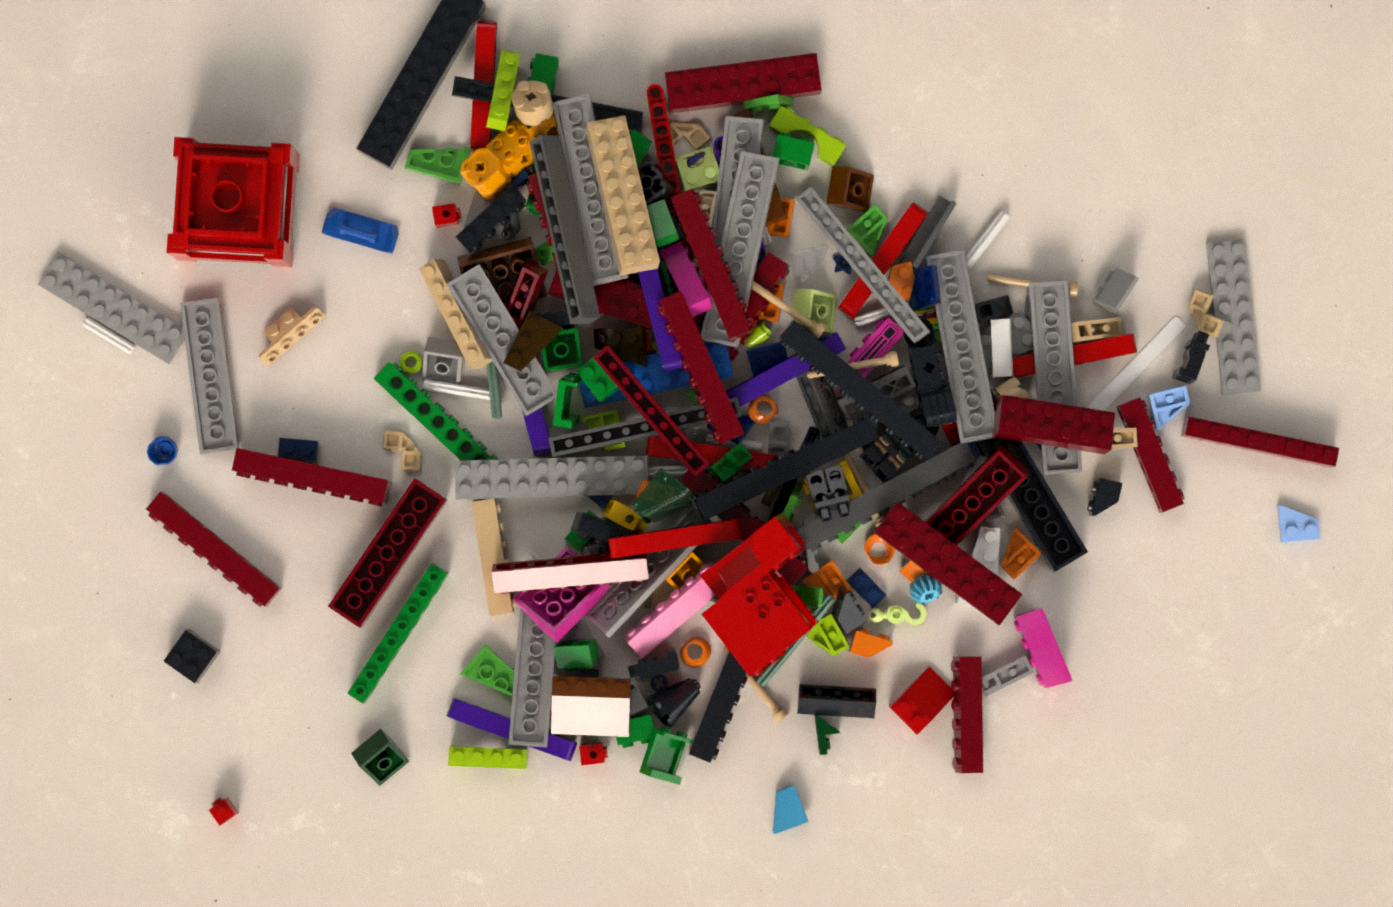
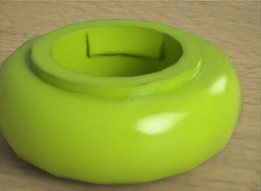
[399,350,423,374]

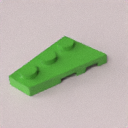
[405,147,470,184]
[460,645,515,696]

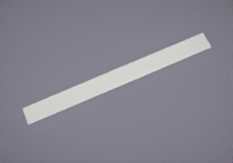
[1087,316,1186,411]

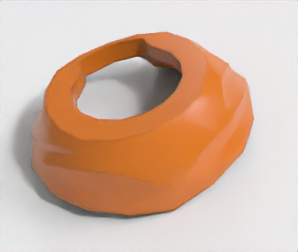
[747,395,778,424]
[864,534,895,565]
[680,637,711,668]

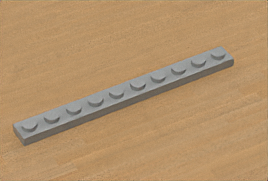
[796,186,930,344]

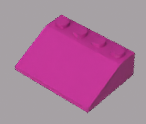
[513,546,610,642]
[1013,608,1073,688]

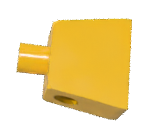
[601,500,648,533]

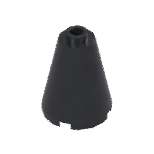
[646,678,701,729]

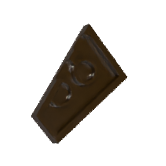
[503,311,564,372]
[594,327,647,366]

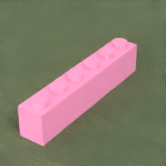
[624,561,715,658]

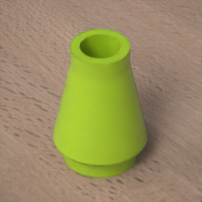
[745,322,772,350]

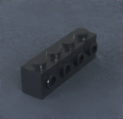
[456,185,526,253]
[571,512,648,555]
[797,684,876,718]

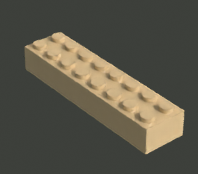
[585,116,660,276]

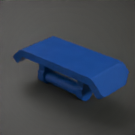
[322,207,399,254]

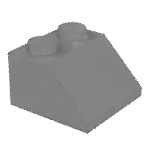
[1094,268,1139,314]
[422,337,465,384]

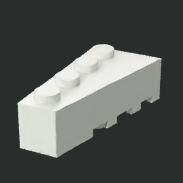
[955,527,1000,604]

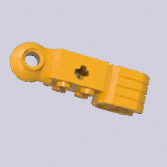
[460,112,559,200]

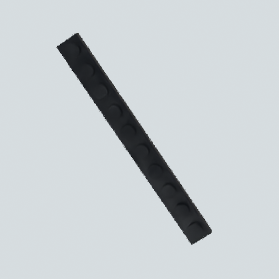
[451,76,643,132]

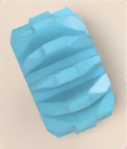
[909,573,943,604]

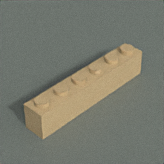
[419,259,492,369]
[472,498,517,616]

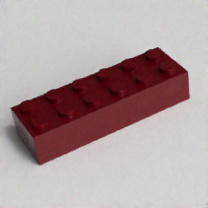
[993,395,1115,454]
[924,445,1029,545]

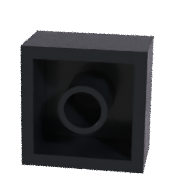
[164,629,221,684]

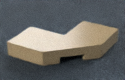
[658,122,711,151]
[1188,289,1225,338]
[383,430,422,471]

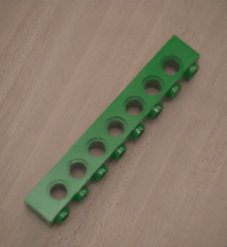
[373,362,498,461]
[347,563,449,704]

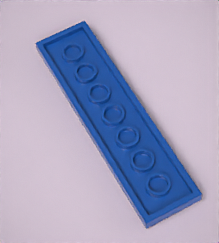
[580,342,734,408]

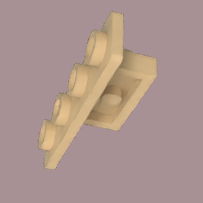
[258,306,325,366]

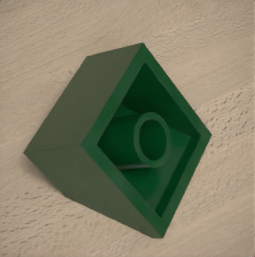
[351,729,409,786]

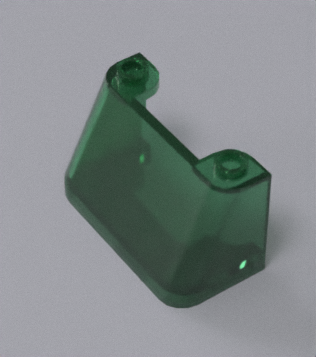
[632,468,697,524]

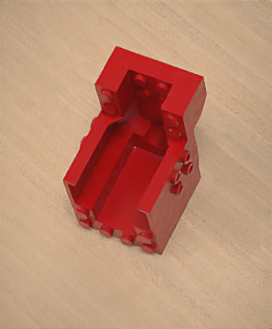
[700,513,819,677]

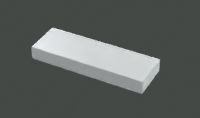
[991,319,1013,378]

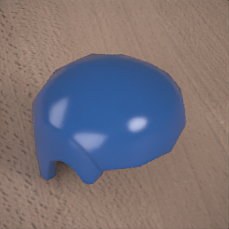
[147,436,178,466]

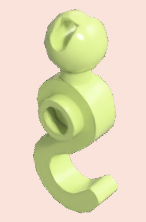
[869,603,927,625]

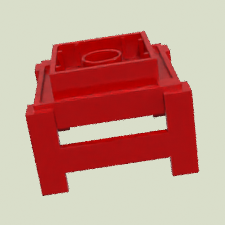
[166,137,300,267]

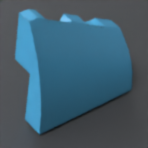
[773,785,809,834]

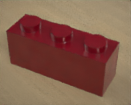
[507,262,548,326]

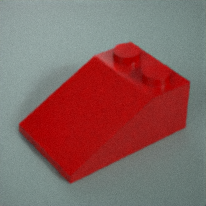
[888,666,953,735]

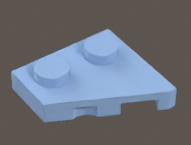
[1148,385,1190,430]
[1277,505,1320,542]

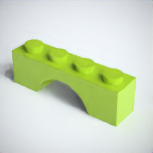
[486,50,521,131]
[769,106,846,167]
[448,745,528,769]

